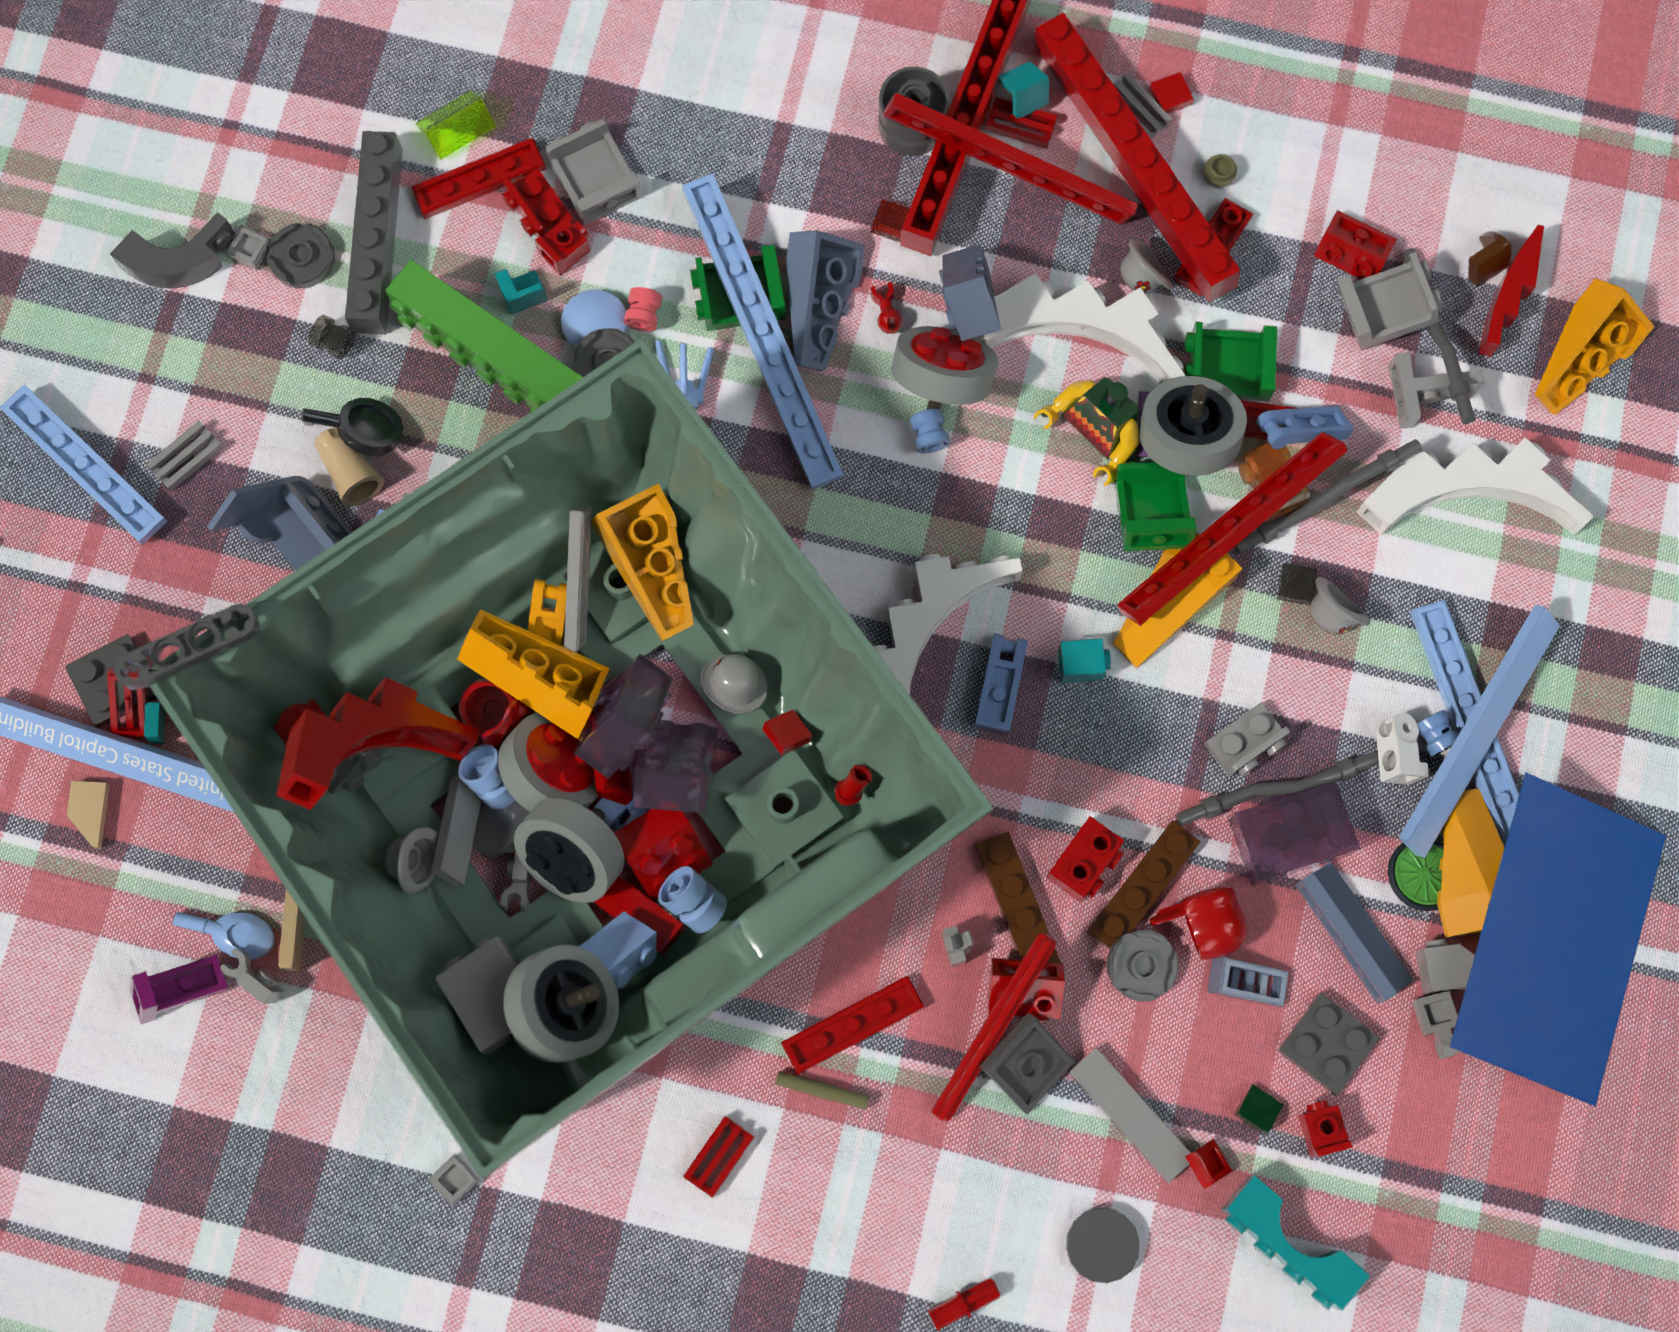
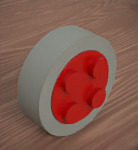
[891,326,998,410]
[498,713,598,812]

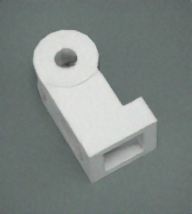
[1376,713,1429,785]

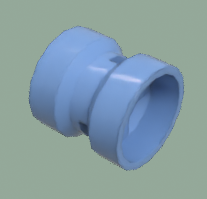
[910,409,950,454]
[1417,710,1459,757]

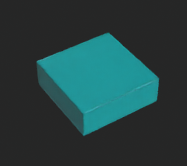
[144,702,166,744]

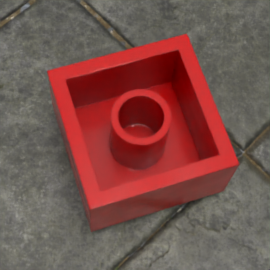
[614,797,713,902]

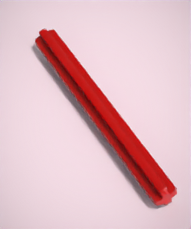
[932,932,1057,1121]

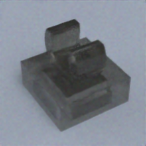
[1276,563,1318,605]

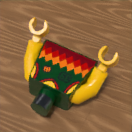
[1034,377,1140,486]

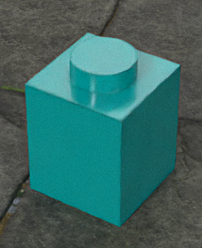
[1058,639,1111,683]

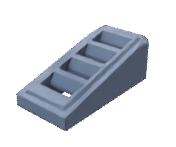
[1208,957,1289,1007]

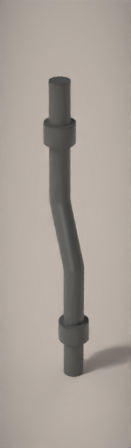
[1402,248,1476,424]
[1235,439,1422,554]
[1175,751,1379,827]

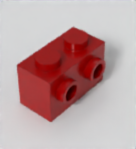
[1046,816,1125,903]
[988,958,1065,1021]

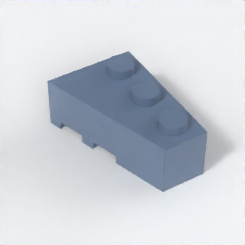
[939,244,1001,341]

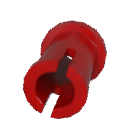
[835,765,872,806]

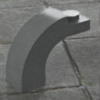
[110,212,236,289]

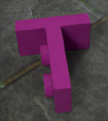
[130,954,228,1024]

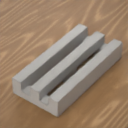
[1114,73,1172,139]
[146,421,224,491]

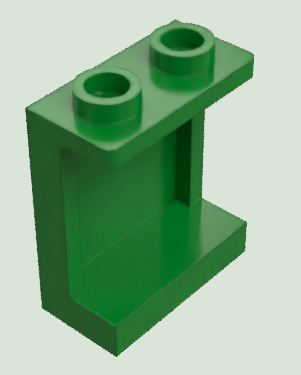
[690,245,786,331]
[1184,321,1277,402]
[1115,462,1196,551]

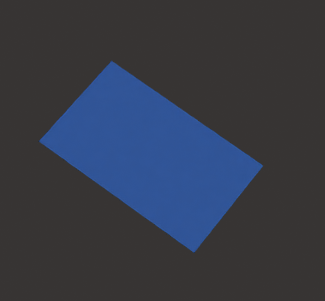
[1450,772,1666,1107]

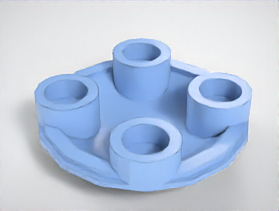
[561,289,628,348]

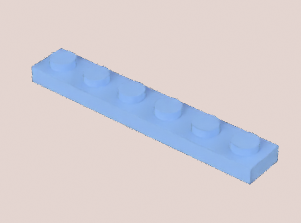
[0,384,168,545]

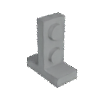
[1388,352,1484,429]

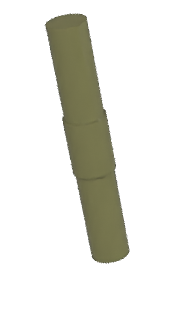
[775,1071,870,1110]

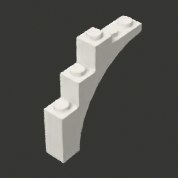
[976,273,1185,383]
[1357,438,1594,535]
[873,554,1022,694]

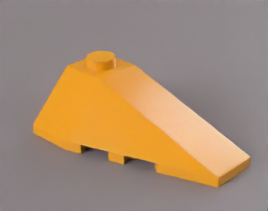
[1535,278,1654,415]
[591,483,694,641]
[1113,533,1242,669]

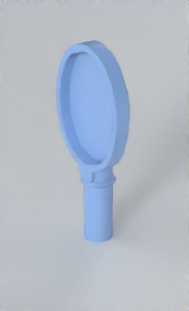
[173,912,275,960]

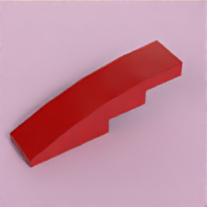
[1478,225,1544,357]

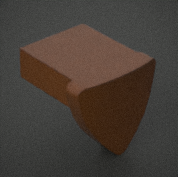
[1468,231,1511,287]

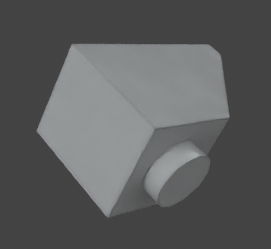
[1415,939,1475,995]

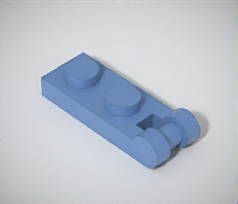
[1256,406,1354,449]
[974,633,1028,734]

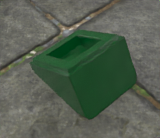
[1233,1084,1283,1135]

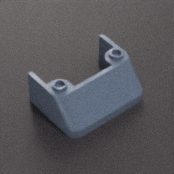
[207,476,353,571]

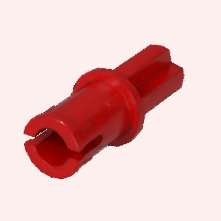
[927,1278,1001,1331]

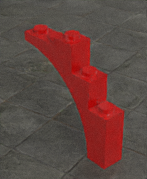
[276,677,479,810]

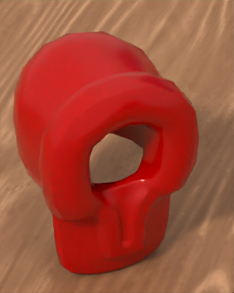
[459,678,534,751]
[1150,884,1248,960]

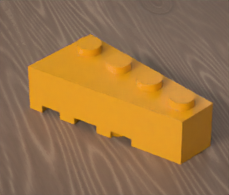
[457,609,610,739]

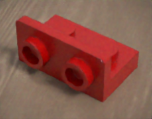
[502,168,574,238]
[1314,210,1397,279]

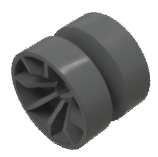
[878,66,949,156]

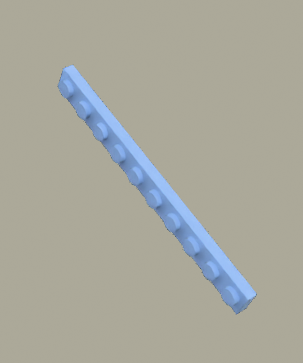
[682,174,843,490]

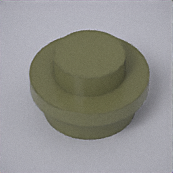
[1204,154,1237,187]

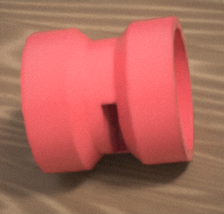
[623,287,662,332]

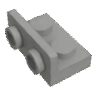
[1204,702,1291,778]

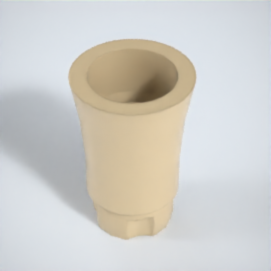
[314,427,385,507]

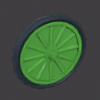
[1388,840,1444,911]

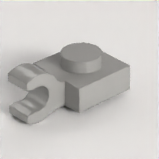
[500,851,531,912]
[941,926,974,968]
[220,949,284,1004]
[1412,991,1459,1059]

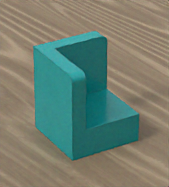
[999,61,1049,118]
[494,269,548,315]

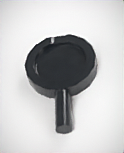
[301,398,403,456]

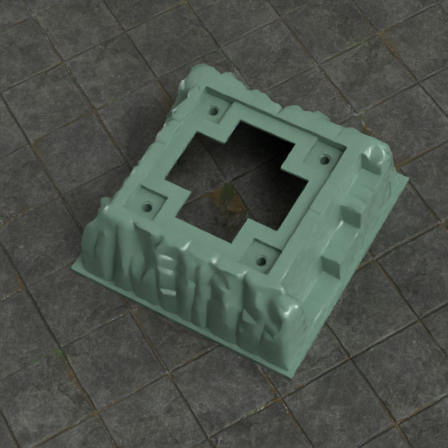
[150,338,994,1179]

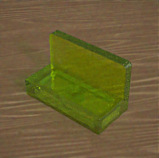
[415,90,497,160]

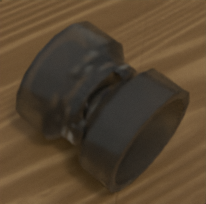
[308,314,356,359]

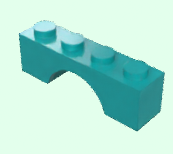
[1221,1175,1370,1311]

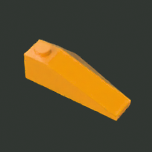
[1437,788,1505,938]

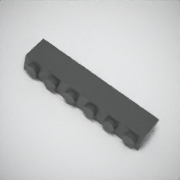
[345,131,403,335]

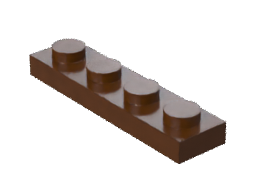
[1086,820,1201,950]
[975,831,1061,963]

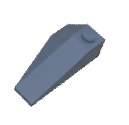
[786,230,865,371]

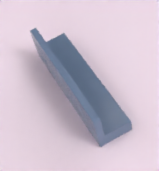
[1295,863,1413,1004]

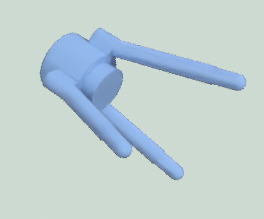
[655,340,714,410]

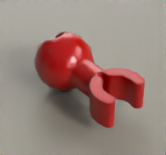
[871,282,904,334]

